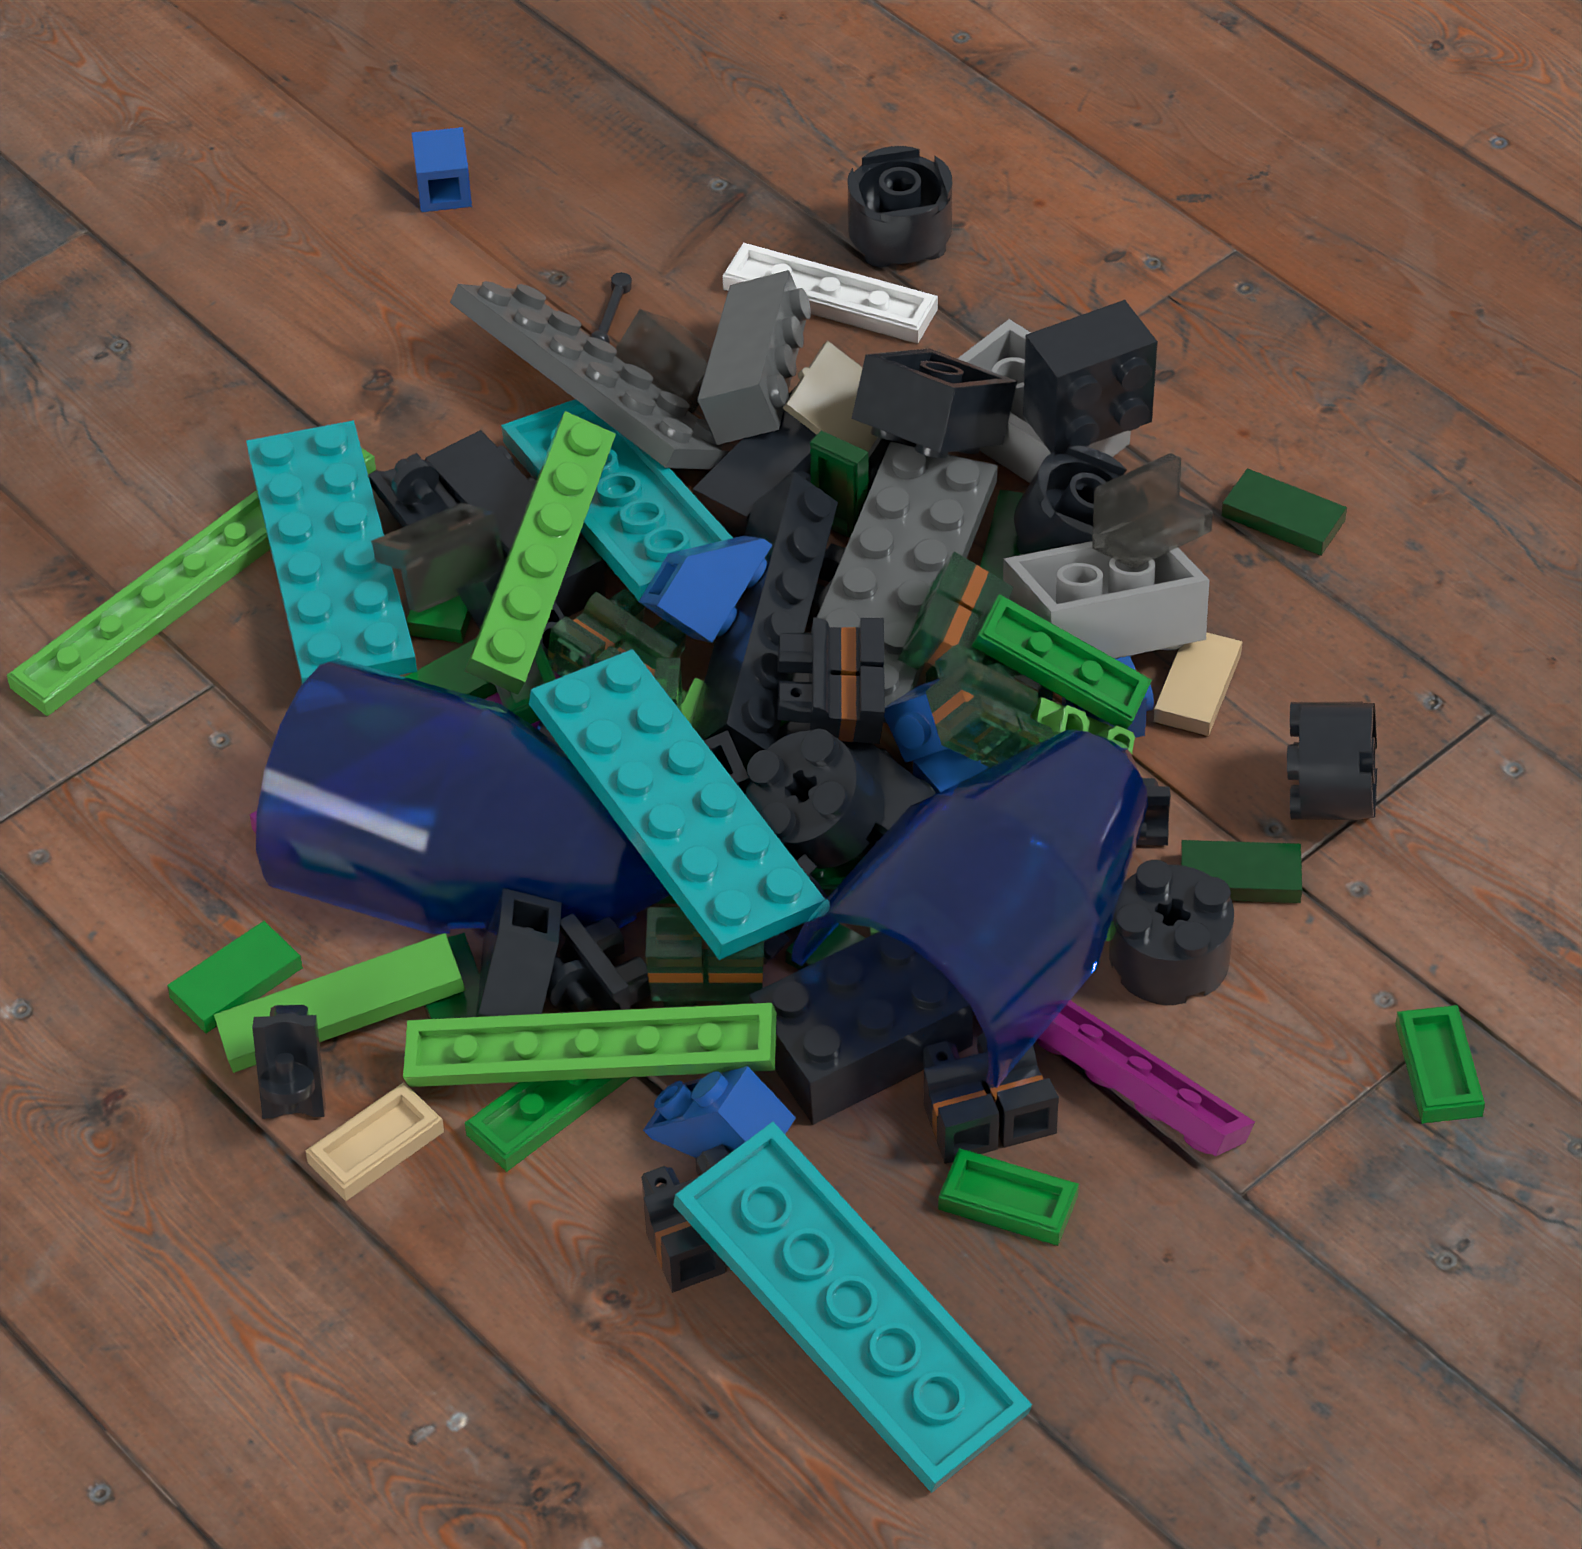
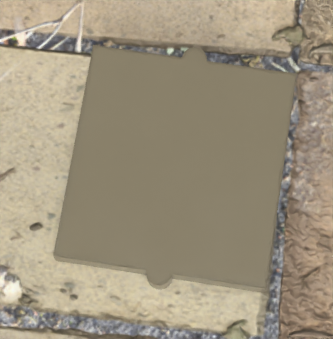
[783,341,878,452]

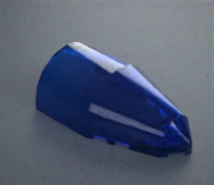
[256,659,670,934]
[791,730,1148,1088]

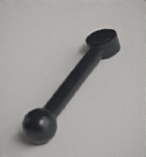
[590,272,632,343]

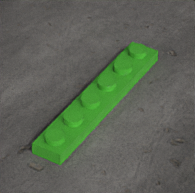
[465,411,616,695]
[403,1003,777,1087]

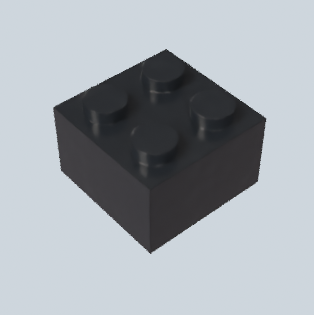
[1023,300,1158,456]
[851,348,1018,458]

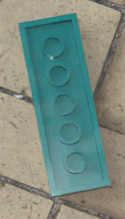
[501,399,733,601]
[246,420,417,694]
[529,649,826,960]
[673,1122,1032,1493]

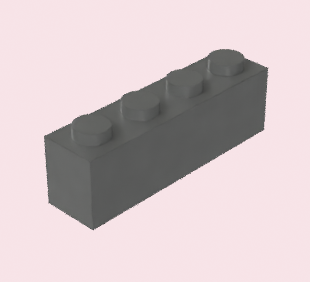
[698,270,811,445]

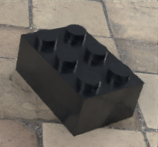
[749,917,973,1125]

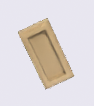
[1153,632,1242,736]
[305,1082,444,1201]

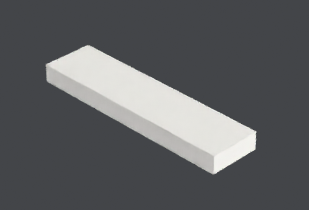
[723,243,938,344]

